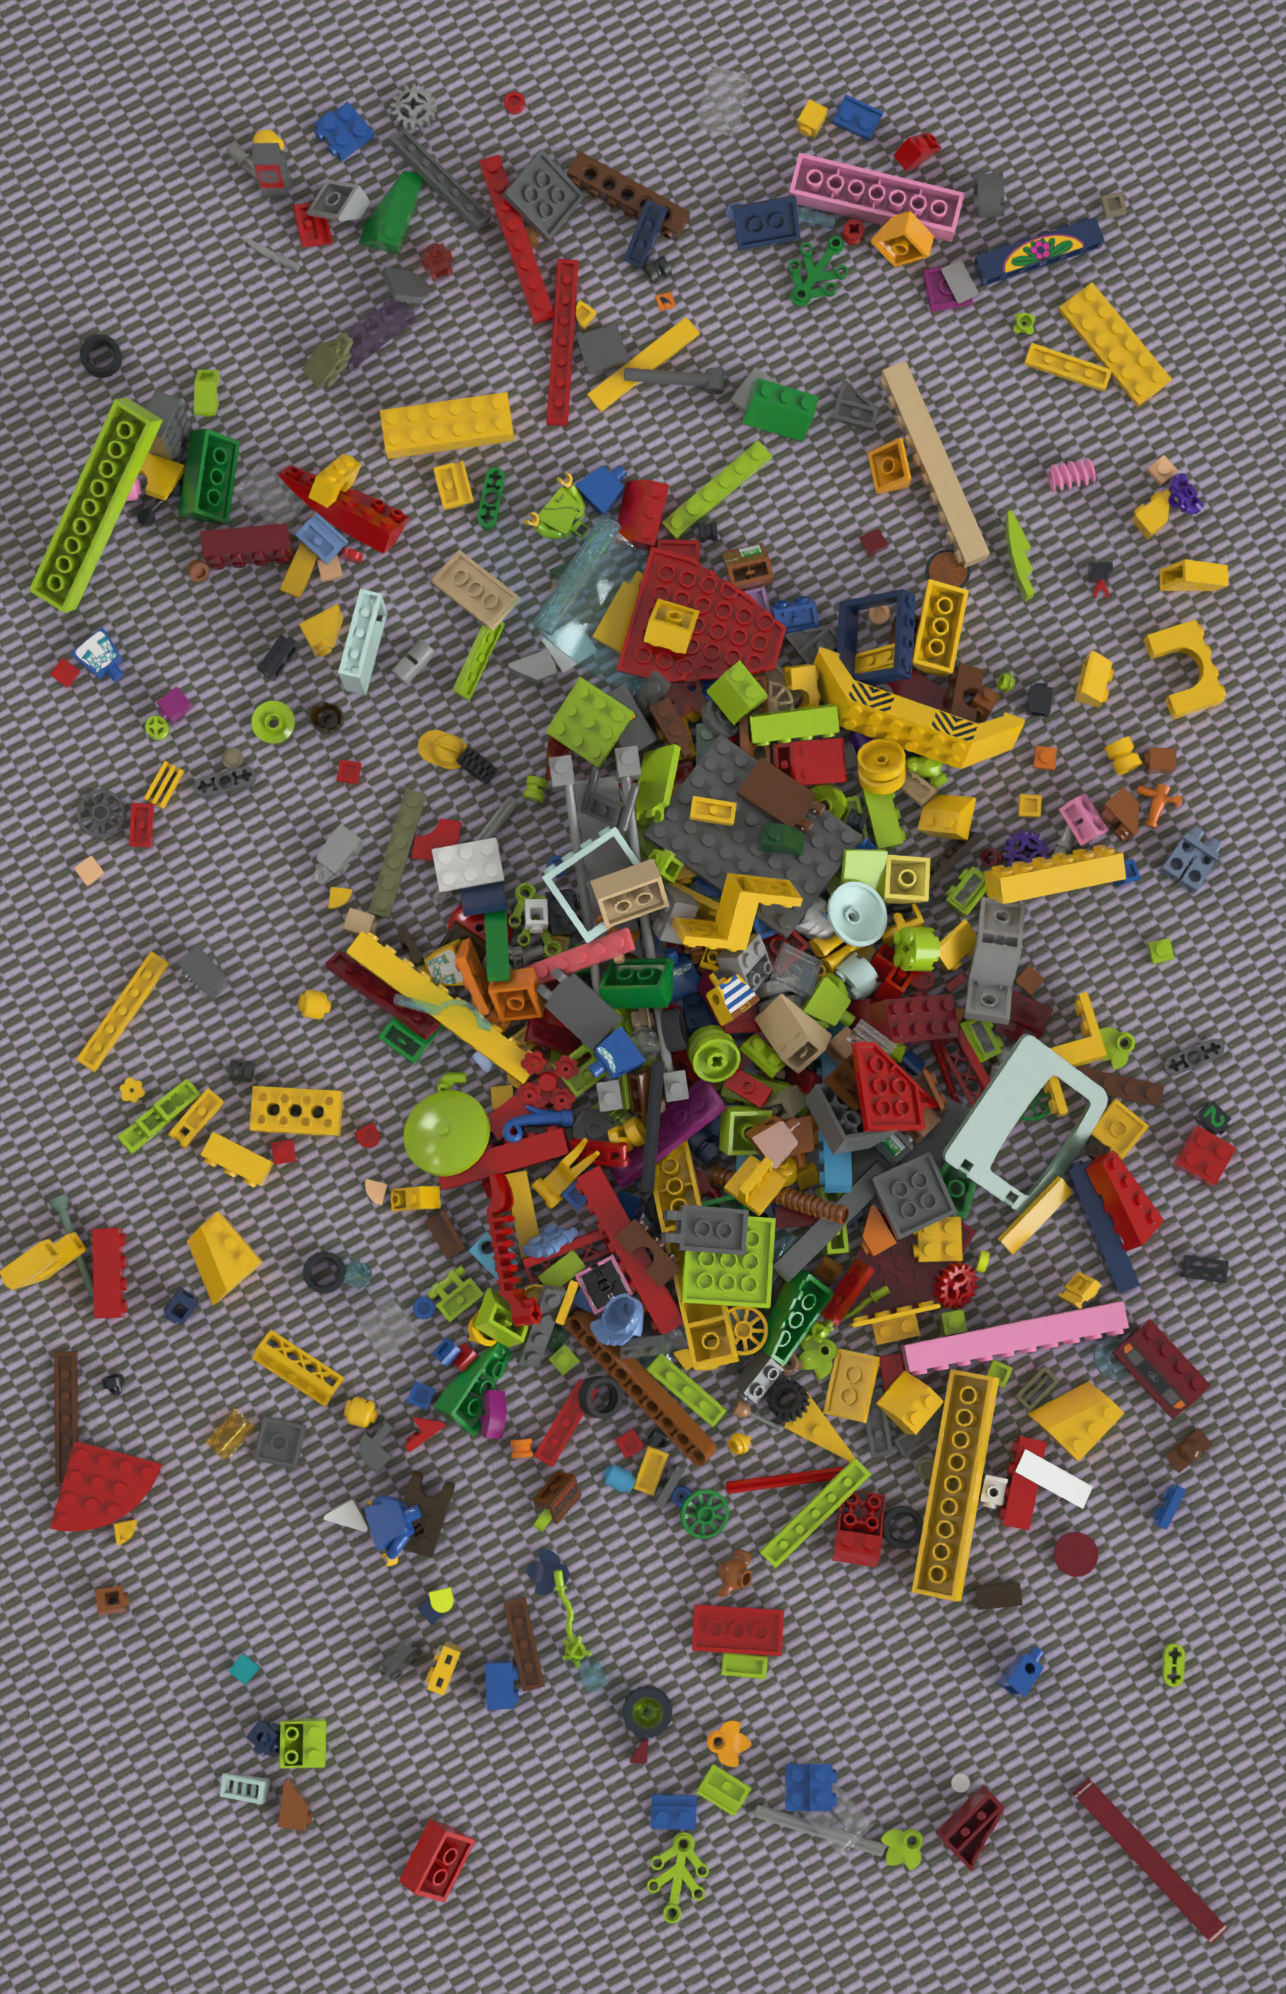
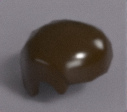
[309,702,344,735]

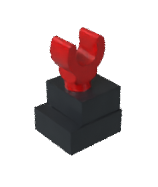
[1088,562,1113,599]

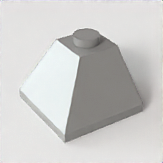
[307,179,371,221]

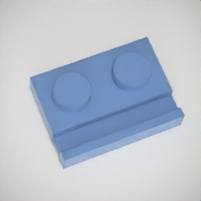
[295,512,348,565]

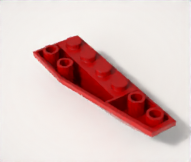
[279,465,410,554]

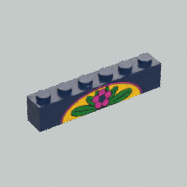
[973,217,1104,287]

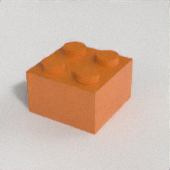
[488,967,546,1022]

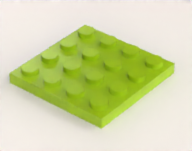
[680,1216,776,1308]

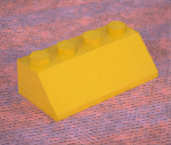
[912,579,969,678]

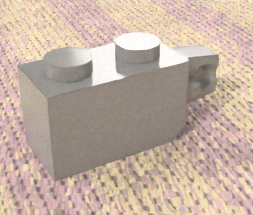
[312,823,363,886]

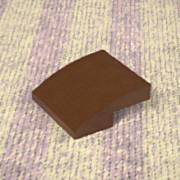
[823,1054,860,1112]

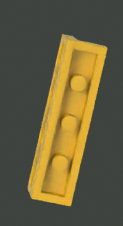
[252,1330,345,1407]

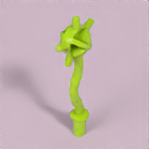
[803,1285,891,1343]
[553,1570,591,1668]

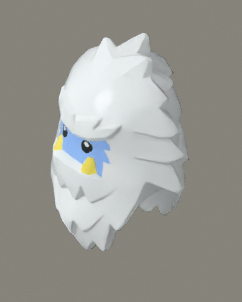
[794,896,836,940]

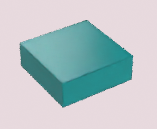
[228,1653,260,1686]

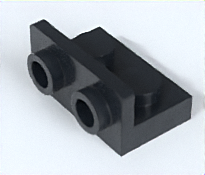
[257,635,299,682]
[545,888,581,936]

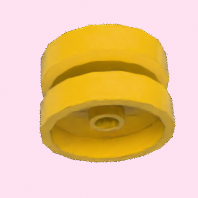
[857,739,906,795]

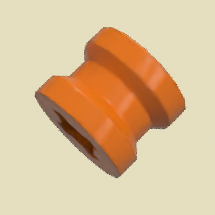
[510,1438,533,1459]

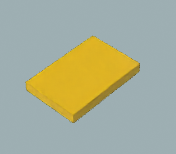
[823,1348,880,1423]

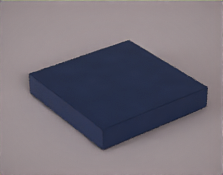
[460,881,507,916]

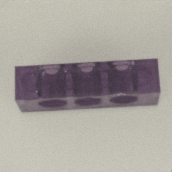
[346,296,416,372]

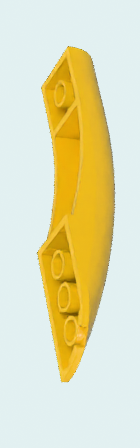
[653,1140,739,1371]

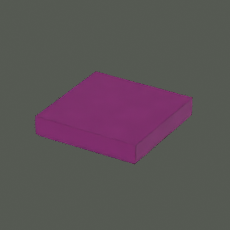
[922,262,973,313]

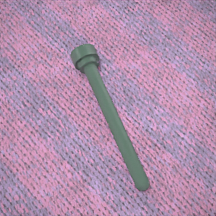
[49,1194,94,1297]

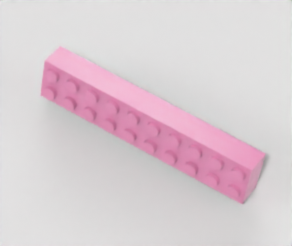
[900,1301,1129,1375]

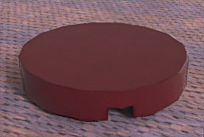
[1053,1532,1099,1577]

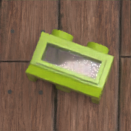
[944,866,986,918]
[959,1019,1004,1063]

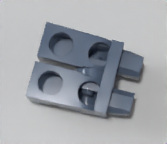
[1158,826,1222,894]

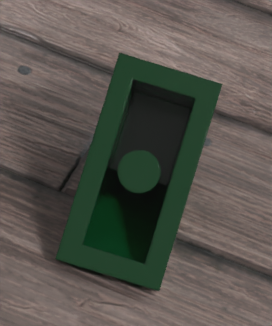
[758,822,804,855]

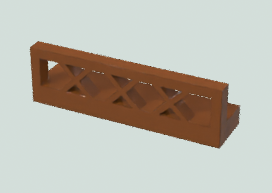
[739,676,772,763]

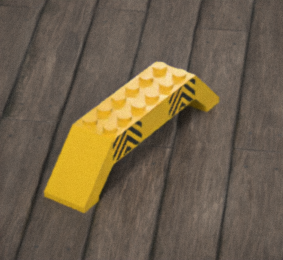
[814,647,1025,769]

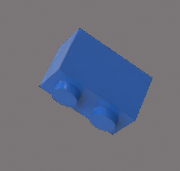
[485,1660,519,1710]

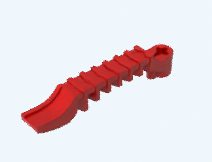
[486,1174,542,1327]

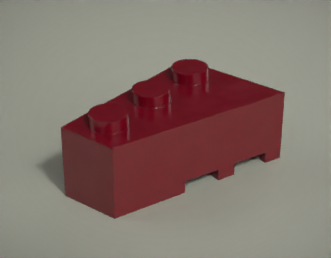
[935,1784,1005,1872]

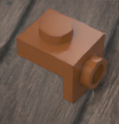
[969,685,1001,723]

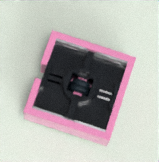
[575,1255,637,1315]

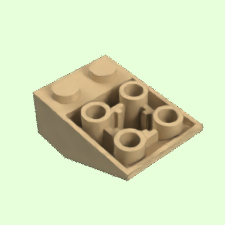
[755,993,832,1074]

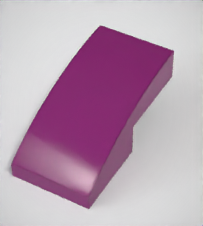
[480,1390,506,1439]

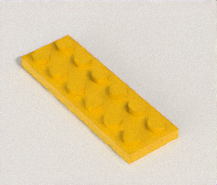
[1058,282,1172,407]

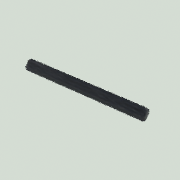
[641,1061,665,1193]

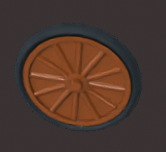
[925,549,971,588]

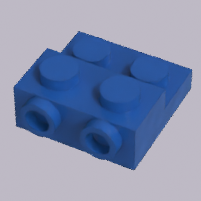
[314,101,375,161]
[785,1764,837,1812]

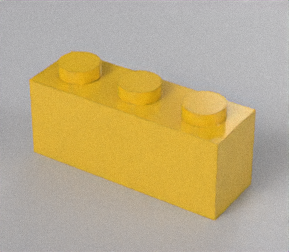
[201,1132,274,1188]

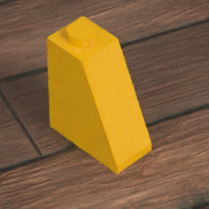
[1160,559,1229,591]

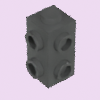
[732,1350,784,1404]

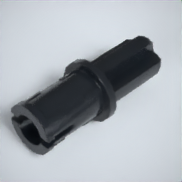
[891,893,936,914]

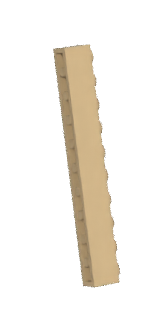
[879,361,990,568]

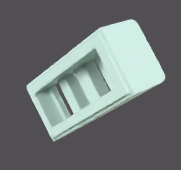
[220,1773,271,1804]

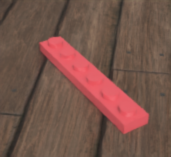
[521,928,635,985]

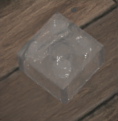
[357,1297,421,1360]

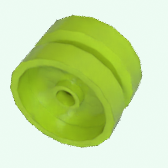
[686,1025,741,1082]

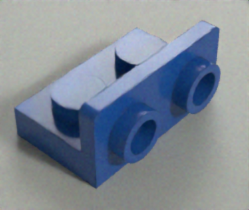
[770,596,819,634]

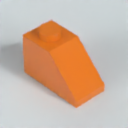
[860,1204,896,1257]

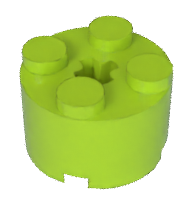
[893,927,940,971]

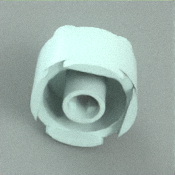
[834,952,881,1002]

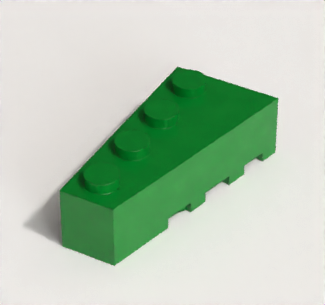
[940,1159,977,1219]
[756,1269,835,1366]

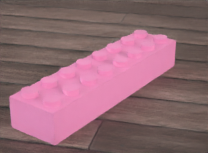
[789,153,965,242]

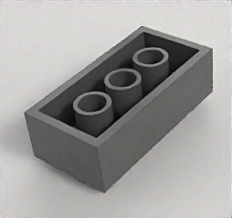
[146,389,193,462]

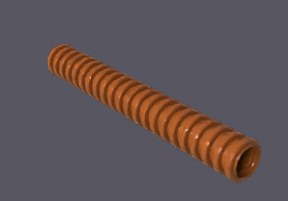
[708,1165,849,1225]

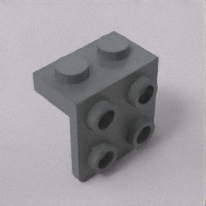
[618,1313,665,1359]

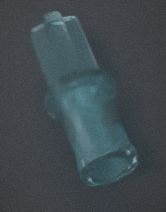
[797,207,836,229]

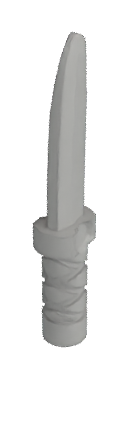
[246,238,301,272]

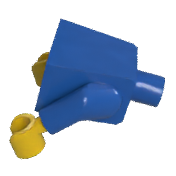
[364,1495,421,1567]

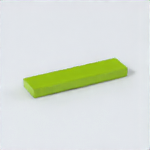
[452,621,505,701]
[646,1354,727,1427]

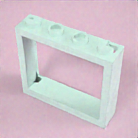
[338,589,388,695]
[542,826,640,943]

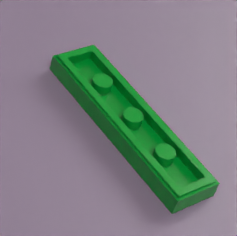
[484,910,510,982]

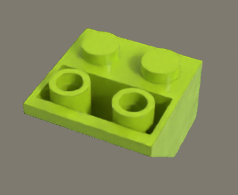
[474,1287,529,1348]
[279,1717,326,1768]

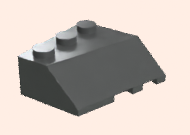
[805,1083,898,1155]

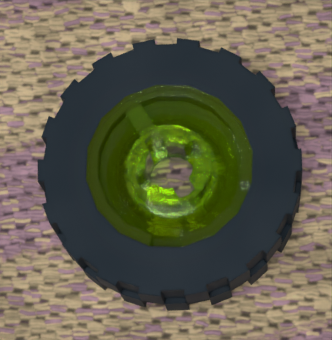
[623,1686,672,1738]

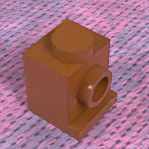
[95,1585,130,1617]

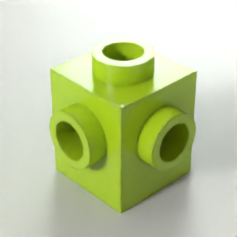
[647,849,684,884]

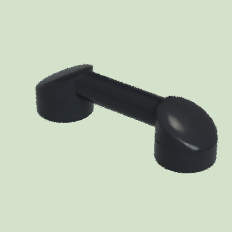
[137,480,183,527]

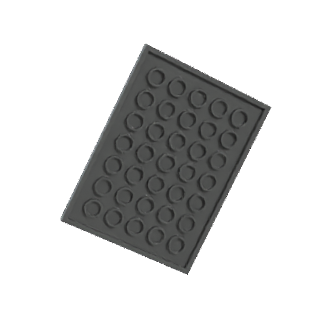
[643,734,862,940]

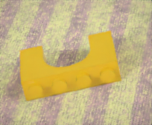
[1144,619,1226,720]
[0,1232,87,1291]

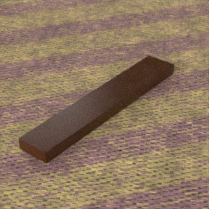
[54,1351,79,1487]

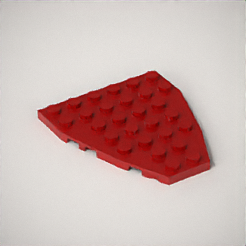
[616,547,786,682]

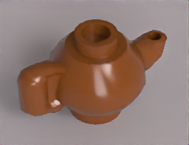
[718,1549,752,1597]

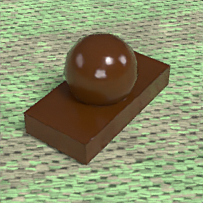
[1164,1427,1213,1473]

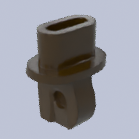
[1087,1140,1119,1160]

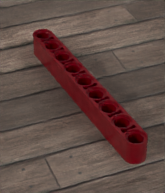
[1072,1778,1228,1944]

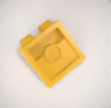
[912,1217,963,1262]

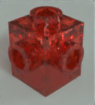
[421,243,453,280]

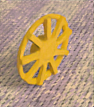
[729,1306,768,1355]

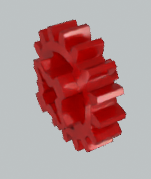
[934,1261,979,1310]

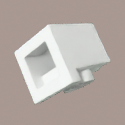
[524,899,548,934]
[980,1474,1008,1509]

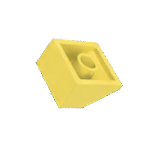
[882,855,930,904]

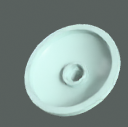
[827,882,887,947]

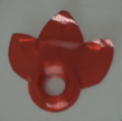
[663,678,706,717]

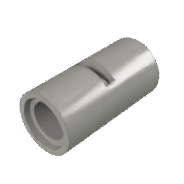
[391,639,436,685]

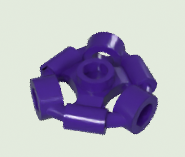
[1168,473,1204,515]

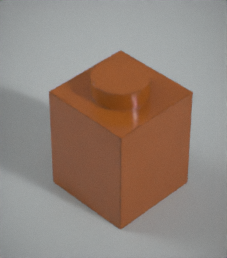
[1143,747,1177,774]

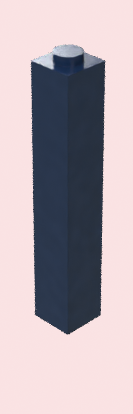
[1066,1160,1140,1294]

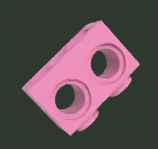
[1059,794,1109,846]

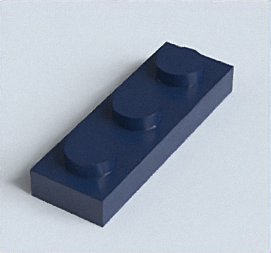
[623,199,668,269]

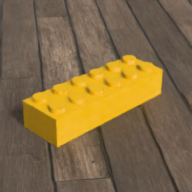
[380,392,514,459]
[984,845,1126,904]

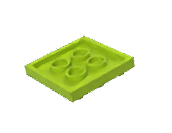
[545,677,635,768]

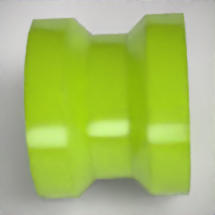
[145,716,169,740]

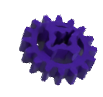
[1002,830,1050,867]

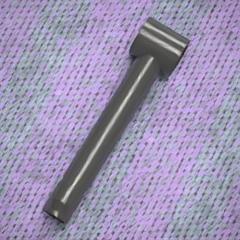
[624,368,725,395]

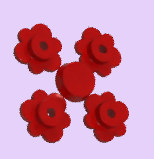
[517,1050,579,1111]

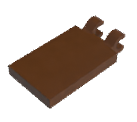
[736,758,826,834]

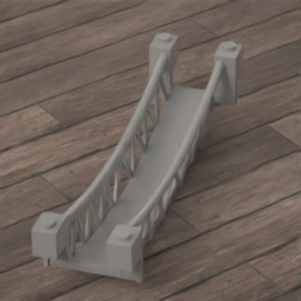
[549,745,689,1112]

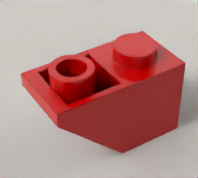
[893,132,941,171]

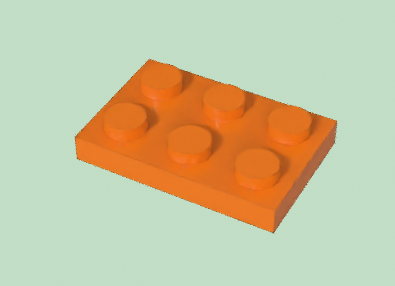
[454,938,493,1016]

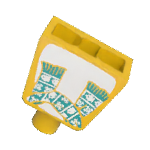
[418,939,464,986]

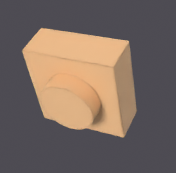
[1147,455,1178,486]

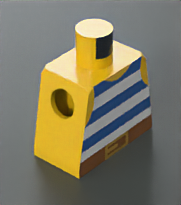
[706,969,760,1026]

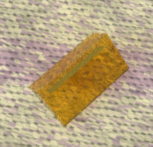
[206,1408,255,1460]

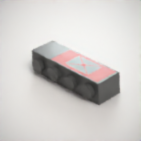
[253,143,292,198]

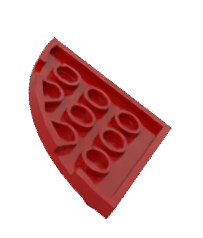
[50,1440,162,1532]

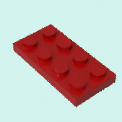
[692,1604,784,1656]

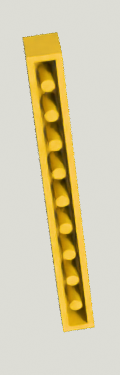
[346,931,535,1085]

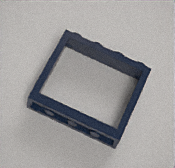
[837,589,916,686]

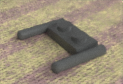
[580,766,640,831]

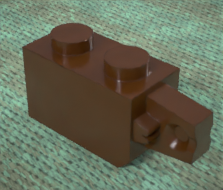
[649,697,692,759]
[626,1065,666,1129]

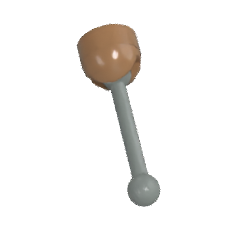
[732,1399,784,1433]

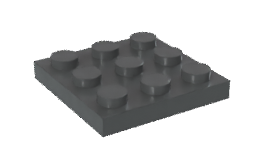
[502,149,586,242]
[869,1151,957,1240]

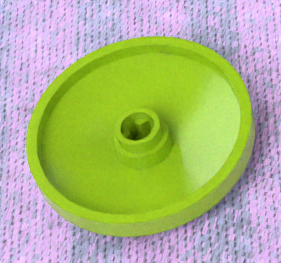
[403,1090,490,1176]

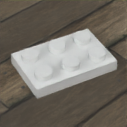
[432,837,504,893]

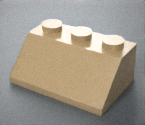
[590,859,669,928]

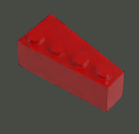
[1085,1150,1165,1252]

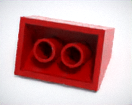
[612,480,669,552]
[399,1819,476,1903]

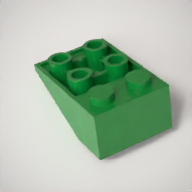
[378,1017,444,1065]

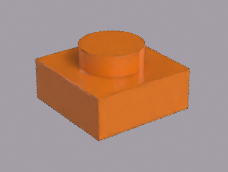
[1033,746,1057,771]

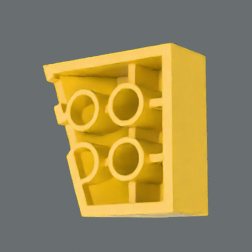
[187,1211,264,1306]
[1026,1381,1124,1461]

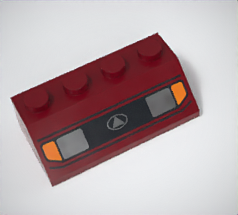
[1112,1319,1211,1419]

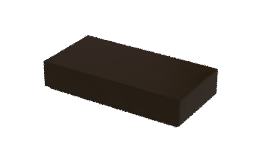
[975,1582,1023,1610]

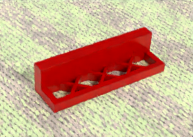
[938,1028,991,1108]
[521,1229,612,1284]

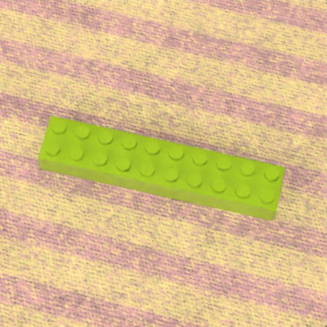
[29,397,163,613]

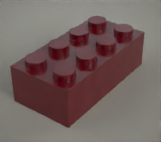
[200,523,294,570]
[869,994,961,1048]

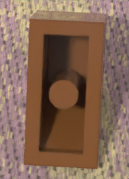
[278,1777,313,1831]

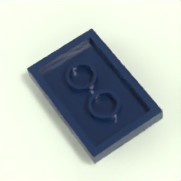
[732,195,801,250]

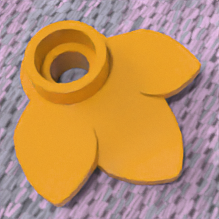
[707,1721,752,1767]

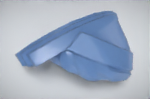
[590,1293,644,1346]

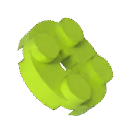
[810,784,849,821]

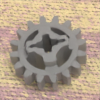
[390,84,437,132]

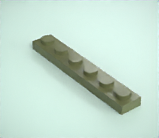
[368,788,427,919]

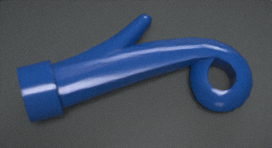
[502,1105,573,1143]

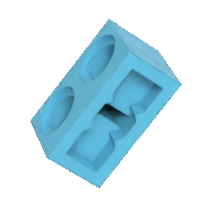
[469,1232,520,1280]

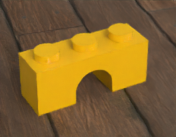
[309,454,361,508]
[783,664,821,709]

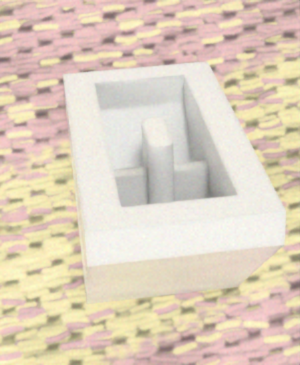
[323,1499,369,1532]

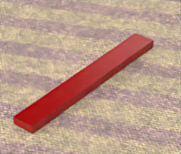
[546,259,579,427]

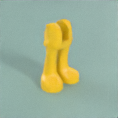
[809,935,864,974]

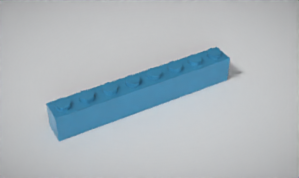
[816,1021,852,1193]

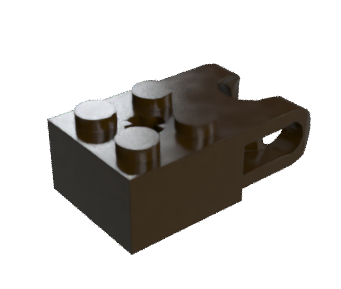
[403,1470,455,1558]

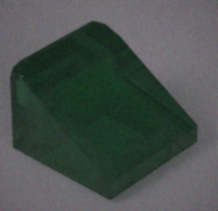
[547,1322,570,1352]

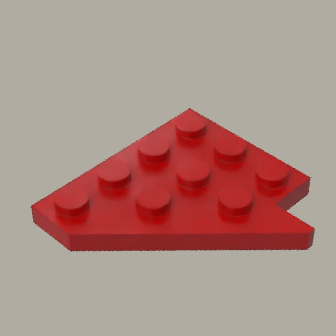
[851,1042,938,1132]

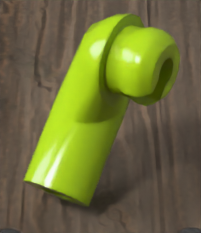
[436,1072,467,1092]

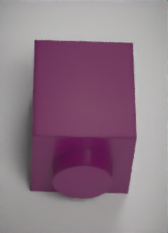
[157,686,193,723]

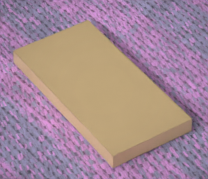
[431,550,521,631]

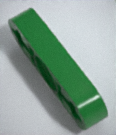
[477,467,505,530]

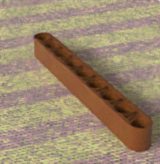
[565,1308,716,1466]

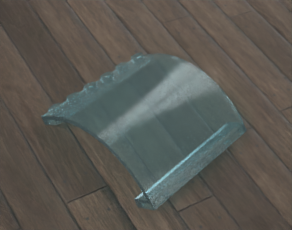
[532,515,648,697]

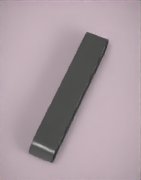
[773,1160,887,1282]

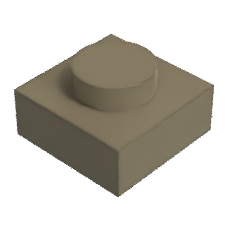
[1100,192,1127,219]

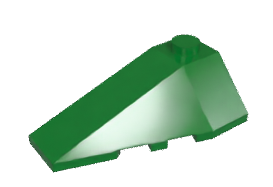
[359,171,424,256]
[434,1342,511,1437]

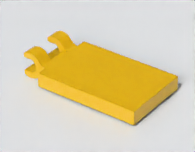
[591,571,643,655]

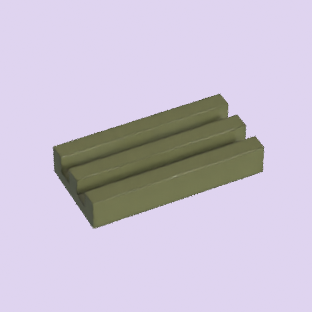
[1013,1365,1060,1412]

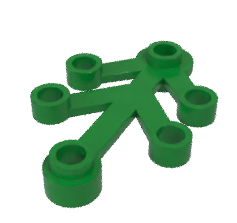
[788,236,849,307]

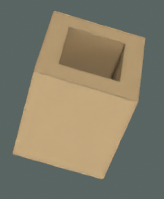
[343,908,379,935]

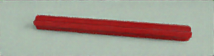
[726,1466,846,1494]

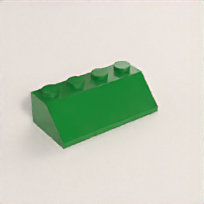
[178,428,240,525]

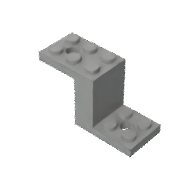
[964,897,1025,1025]

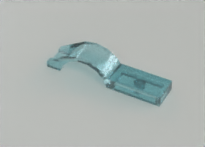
[393,994,491,1031]

